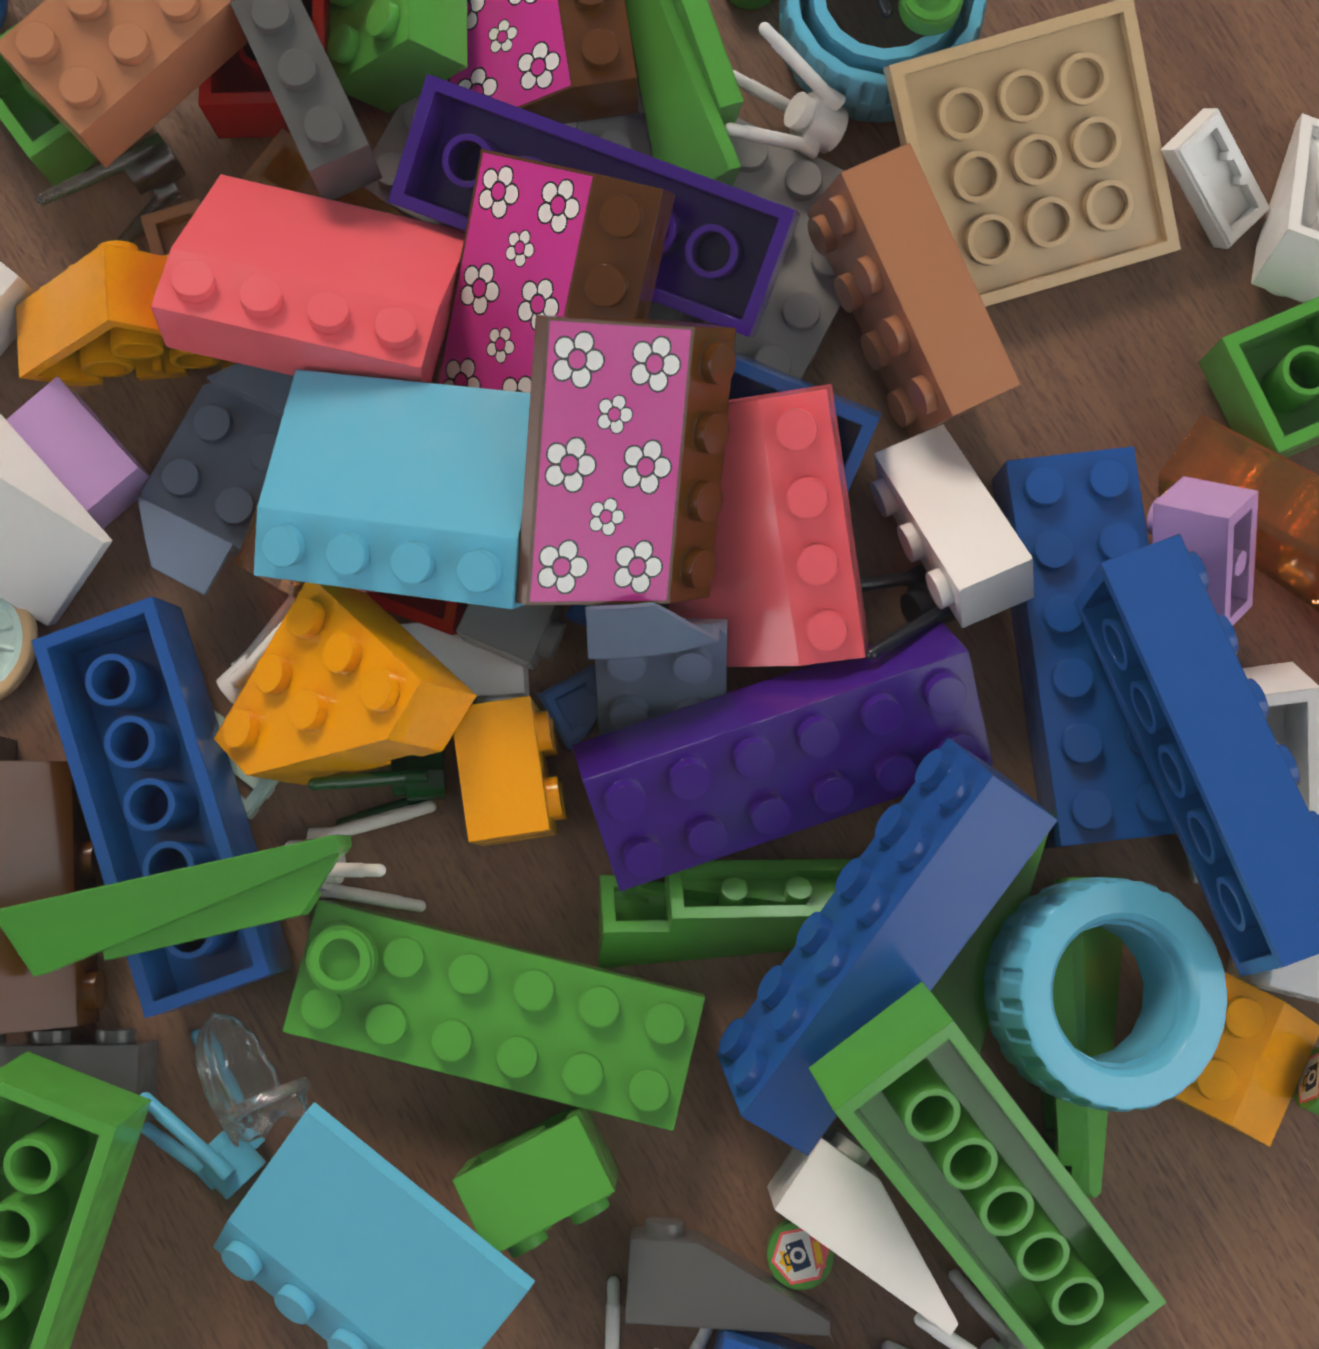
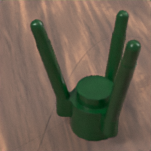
[308,751,446,826]

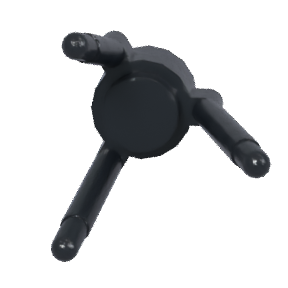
[860,564,956,661]

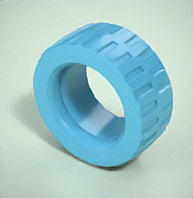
[779,0,987,123]
[984,877,1227,1112]

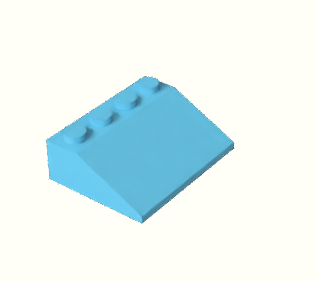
[254,370,530,609]
[213,1102,535,1349]

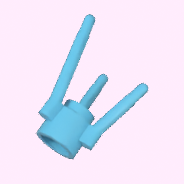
[140,1029,266,1200]

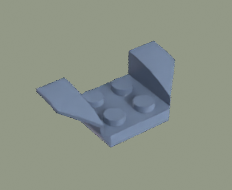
[137,363,294,596]
[585,602,728,736]

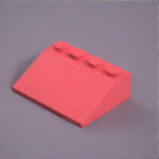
[151,174,465,383]
[669,384,869,667]

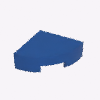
[538,665,598,752]

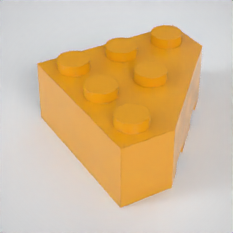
[15,240,236,387]
[214,582,477,785]

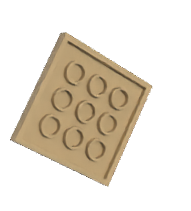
[883,0,1181,307]

